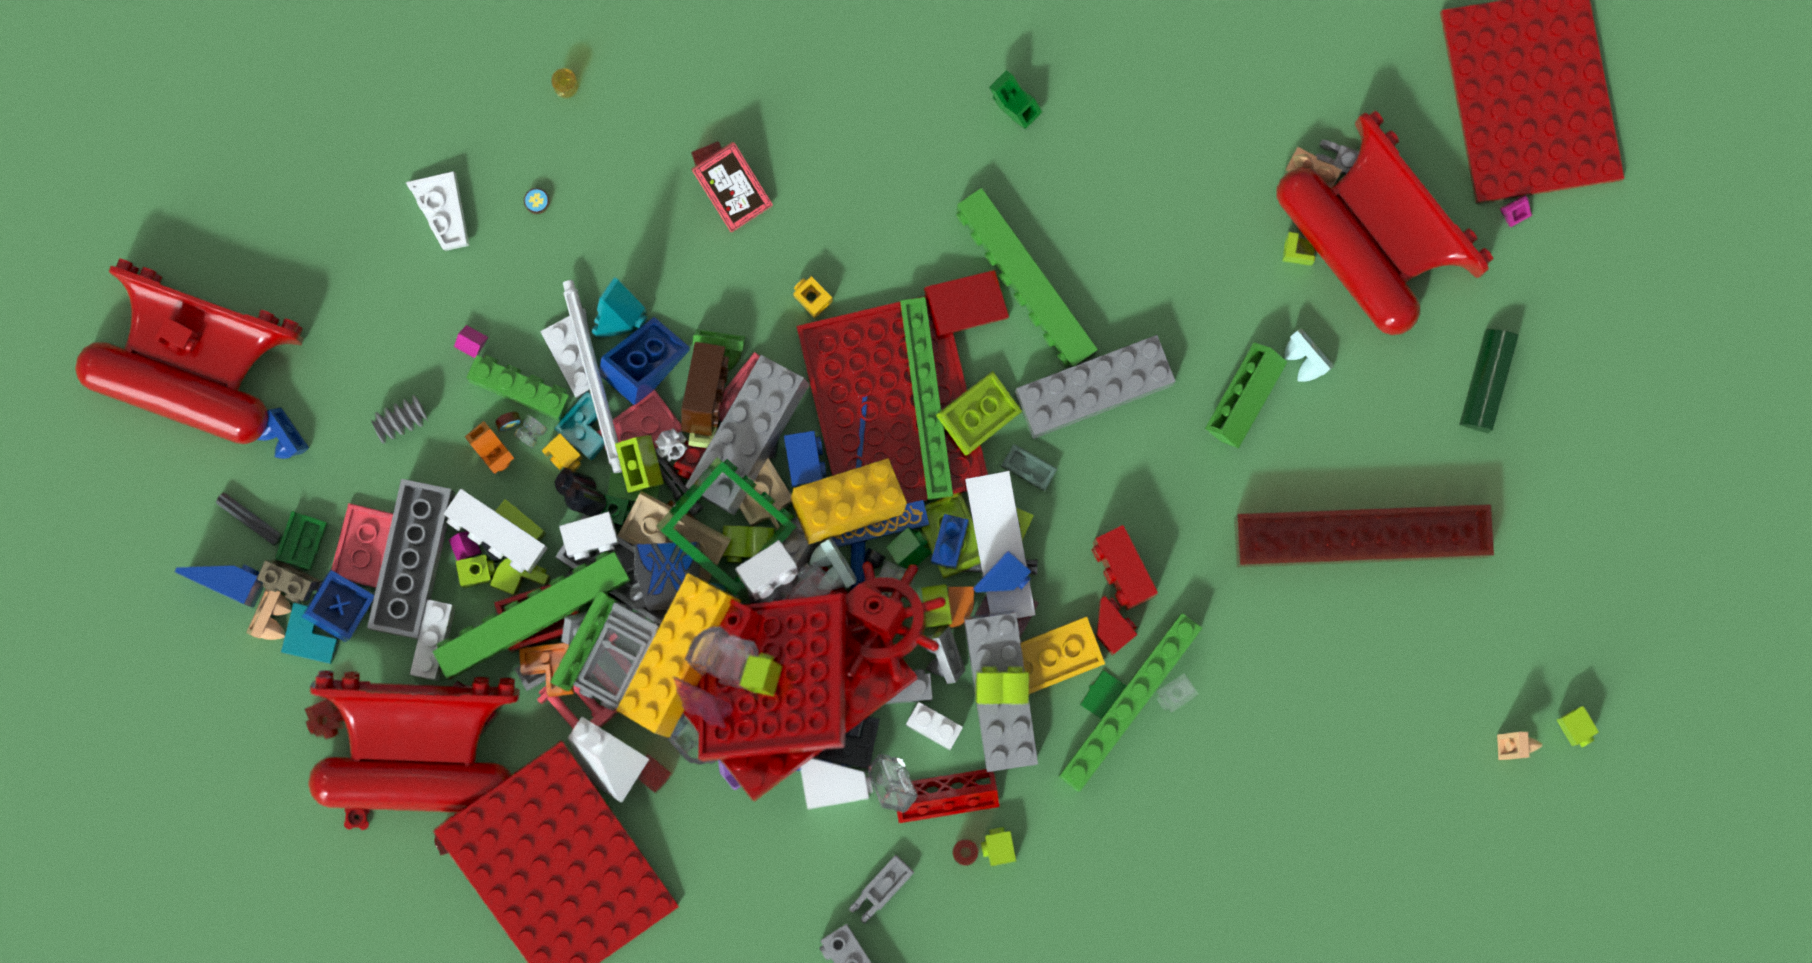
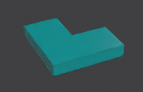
[554,391,605,461]
[281,603,338,664]

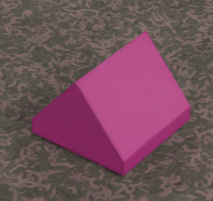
[1499,196,1532,227]
[454,325,489,358]
[449,531,482,561]

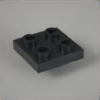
[819,716,880,769]

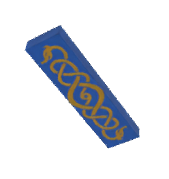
[832,500,929,548]

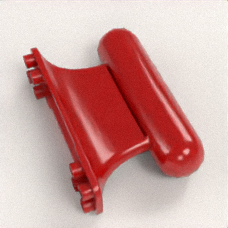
[1276,111,1493,335]
[75,258,304,444]
[308,670,520,812]

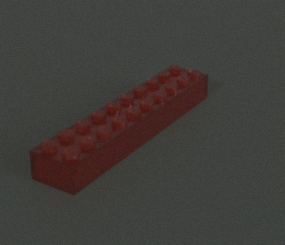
[1234,504,1494,568]

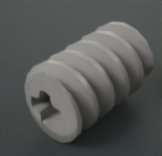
[371,395,429,444]

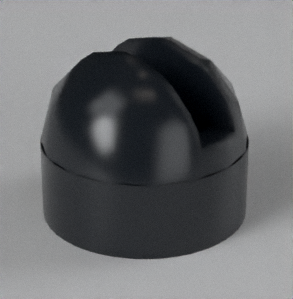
[864,548,886,569]

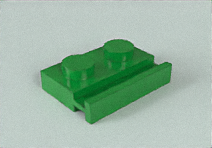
[275,511,328,571]

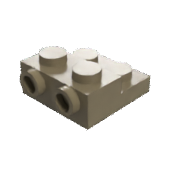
[257,560,322,603]

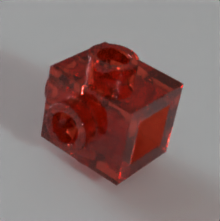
[305,699,344,740]

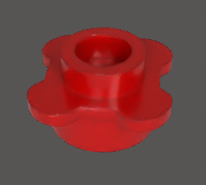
[344,808,370,830]

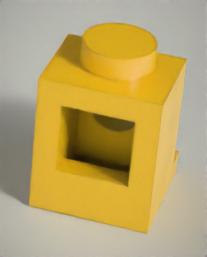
[793,276,833,319]
[541,434,583,471]

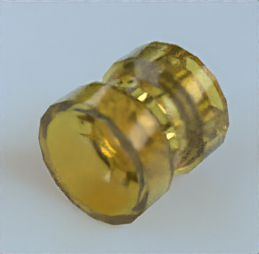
[551,68,578,98]

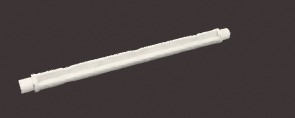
[563,280,622,473]

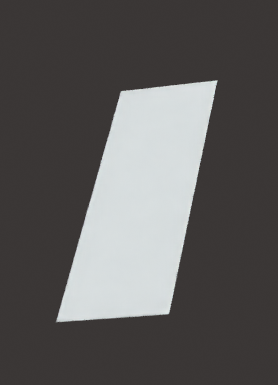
[965,471,1035,618]

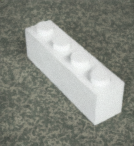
[444,489,547,573]

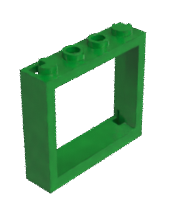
[657,457,797,596]

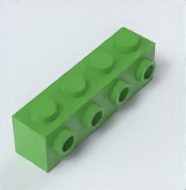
[1205,342,1287,448]
[466,354,572,422]

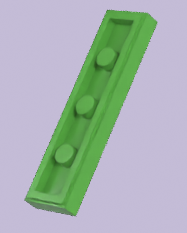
[550,591,618,692]

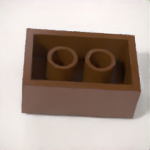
[681,342,729,436]

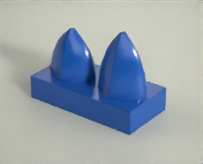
[257,408,309,459]
[931,514,969,569]

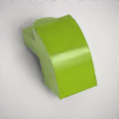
[490,558,551,596]
[921,584,952,628]

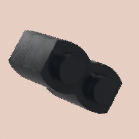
[554,467,607,517]

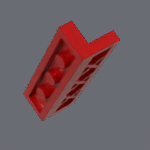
[892,769,999,823]

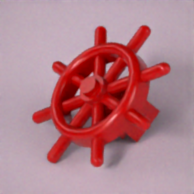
[825,562,946,680]

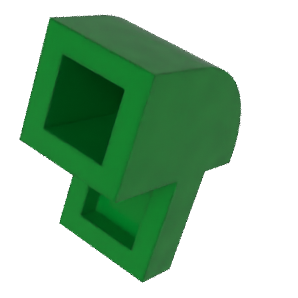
[989,70,1042,129]

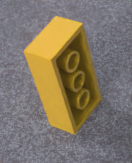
[790,458,907,545]

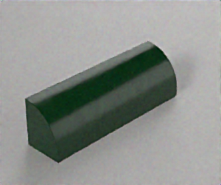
[1459,329,1519,433]

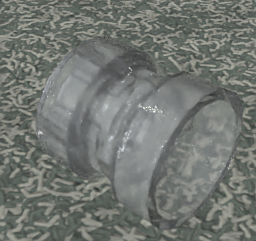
[513,414,548,449]

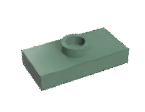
[1001,444,1057,491]

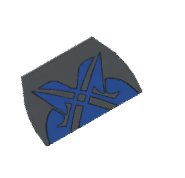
[634,542,700,610]

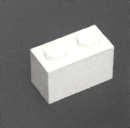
[559,512,619,561]
[736,541,798,601]
[906,702,963,750]

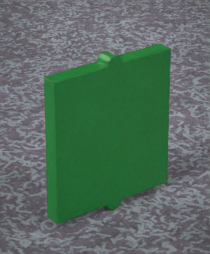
[1080,670,1126,719]

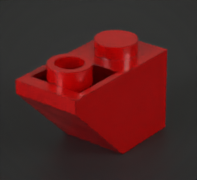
[1096,596,1137,656]

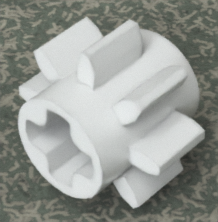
[655,428,687,461]

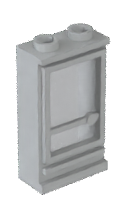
[573,602,661,710]

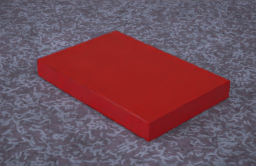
[924,270,1009,336]

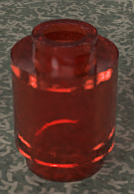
[952,840,978,866]

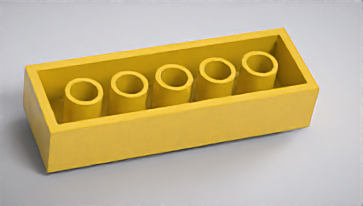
[616,573,741,738]

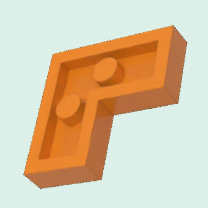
[519,643,574,697]

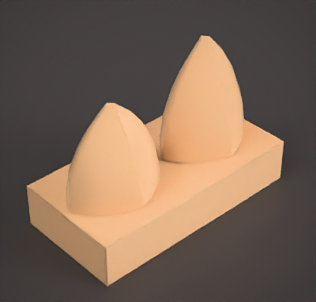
[1286,147,1342,188]
[246,589,292,640]
[1497,732,1543,760]

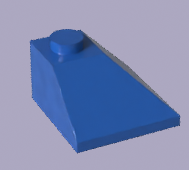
[973,551,1031,592]

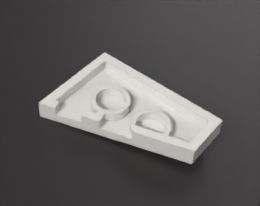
[406,172,469,251]
[540,308,590,398]

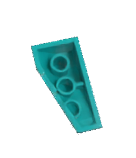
[592,277,647,339]

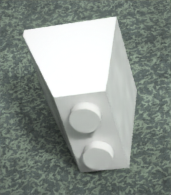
[568,717,649,803]
[800,759,873,810]

